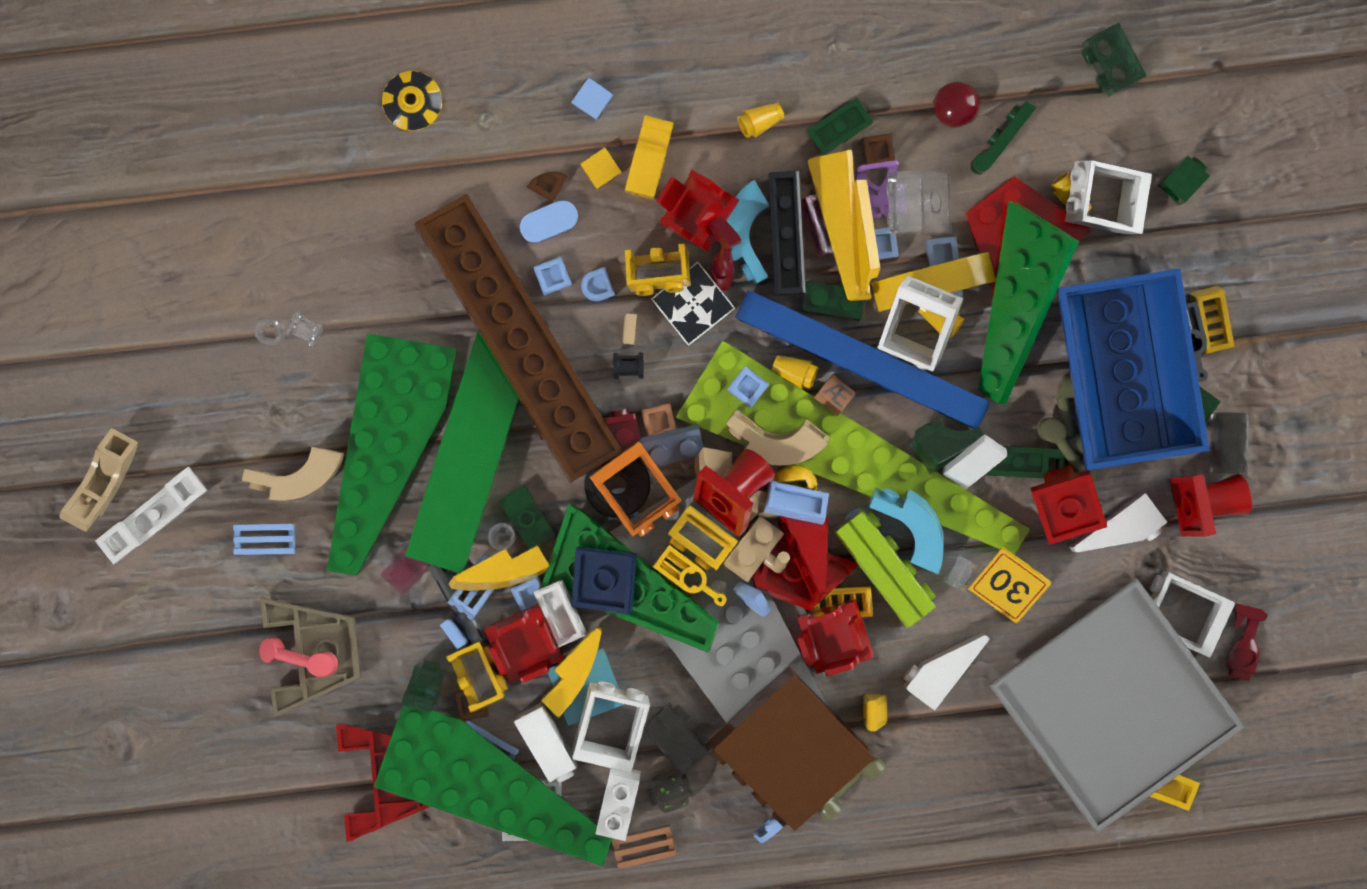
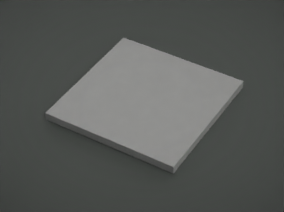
[988,578,1245,834]

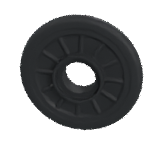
[584,455,650,518]

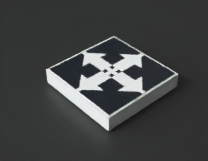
[651,262,735,346]

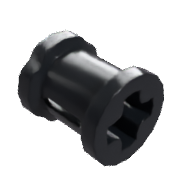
[613,352,644,379]

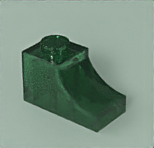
[911,421,984,474]
[401,660,446,712]

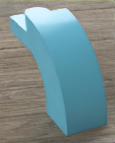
[727,180,770,285]
[869,487,944,574]

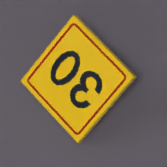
[968,547,1052,624]

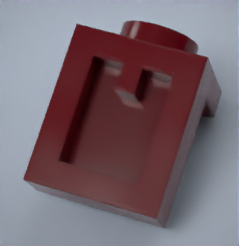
[605,409,640,451]

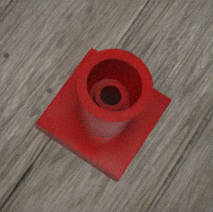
[693,449,774,537]
[1169,473,1252,537]

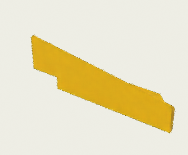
[807,150,880,301]

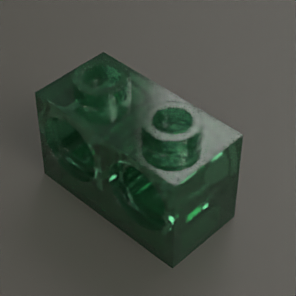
[1081,23,1147,97]

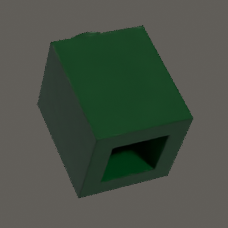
[1157,156,1210,205]

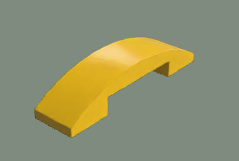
[871,252,996,312]

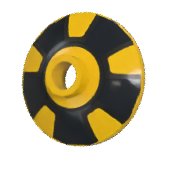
[382,71,442,131]

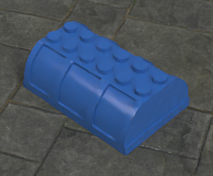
[1057,268,1210,470]

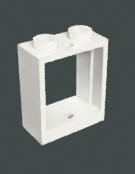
[1065,160,1152,234]
[878,275,964,372]
[1150,571,1235,658]
[572,681,650,773]
[595,768,641,841]

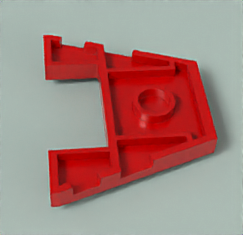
[965,176,1091,296]
[336,723,430,842]

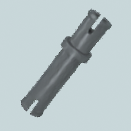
[427,565,487,645]

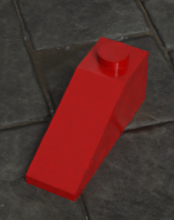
[778,515,828,603]

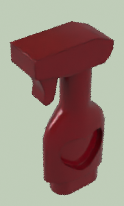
[709,217,742,291]
[1226,603,1268,681]

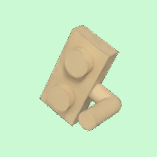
[723,516,790,582]

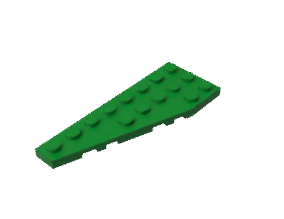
[327,333,457,576]
[374,700,612,866]

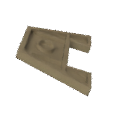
[260,597,362,718]

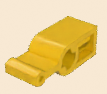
[625,115,674,200]
[653,544,727,606]

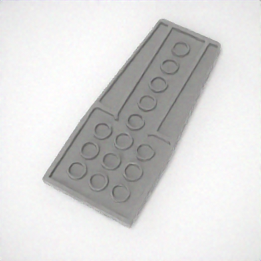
[610,478,826,723]

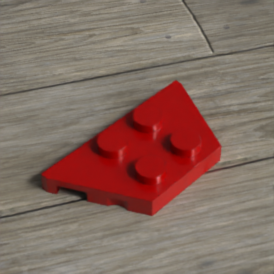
[746,523,857,611]

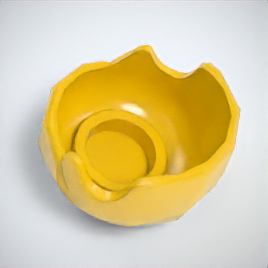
[772,464,817,491]

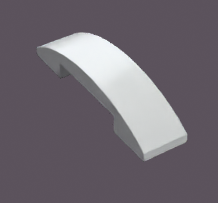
[95,467,207,565]

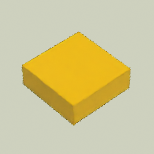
[580,148,622,190]

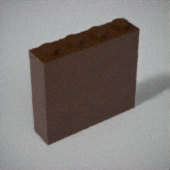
[710,666,875,831]

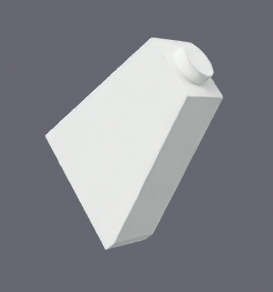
[514,702,578,783]

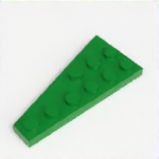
[978,201,1079,404]
[541,502,720,653]

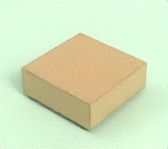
[622,313,637,346]

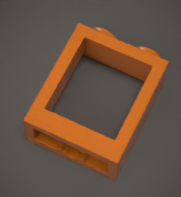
[589,441,682,537]

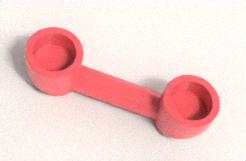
[259,637,338,677]

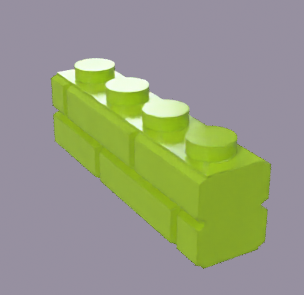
[832,509,936,628]

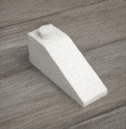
[1068,493,1167,553]
[903,633,990,711]

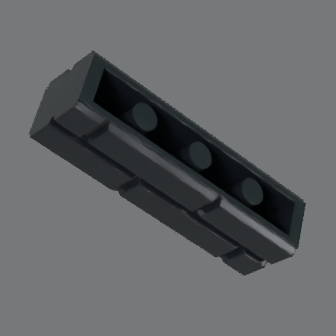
[767,171,806,295]

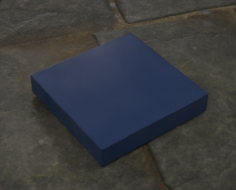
[572,546,637,615]

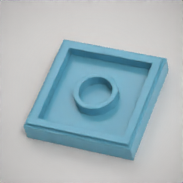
[548,647,624,726]

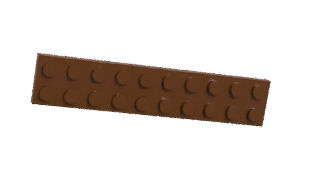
[414,194,623,483]

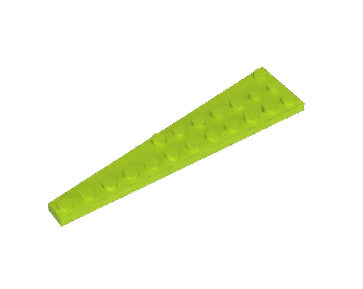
[676,341,1030,555]

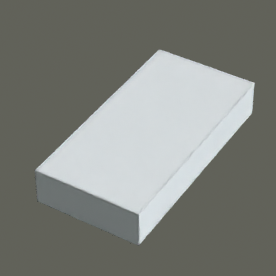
[943,434,1007,490]
[533,579,587,647]

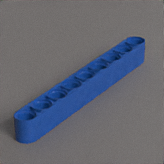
[735,290,990,430]

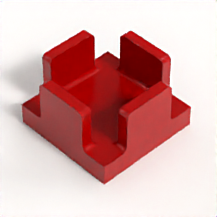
[656,170,739,251]
[1030,465,1108,545]
[797,599,875,676]
[484,604,564,683]

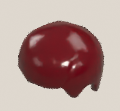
[933,82,981,128]

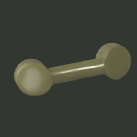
[1056,374,1084,457]
[1038,417,1098,484]
[819,758,887,823]

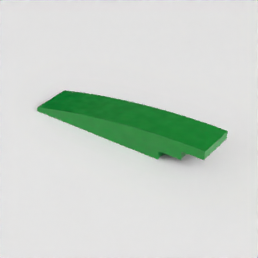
[405,332,520,573]

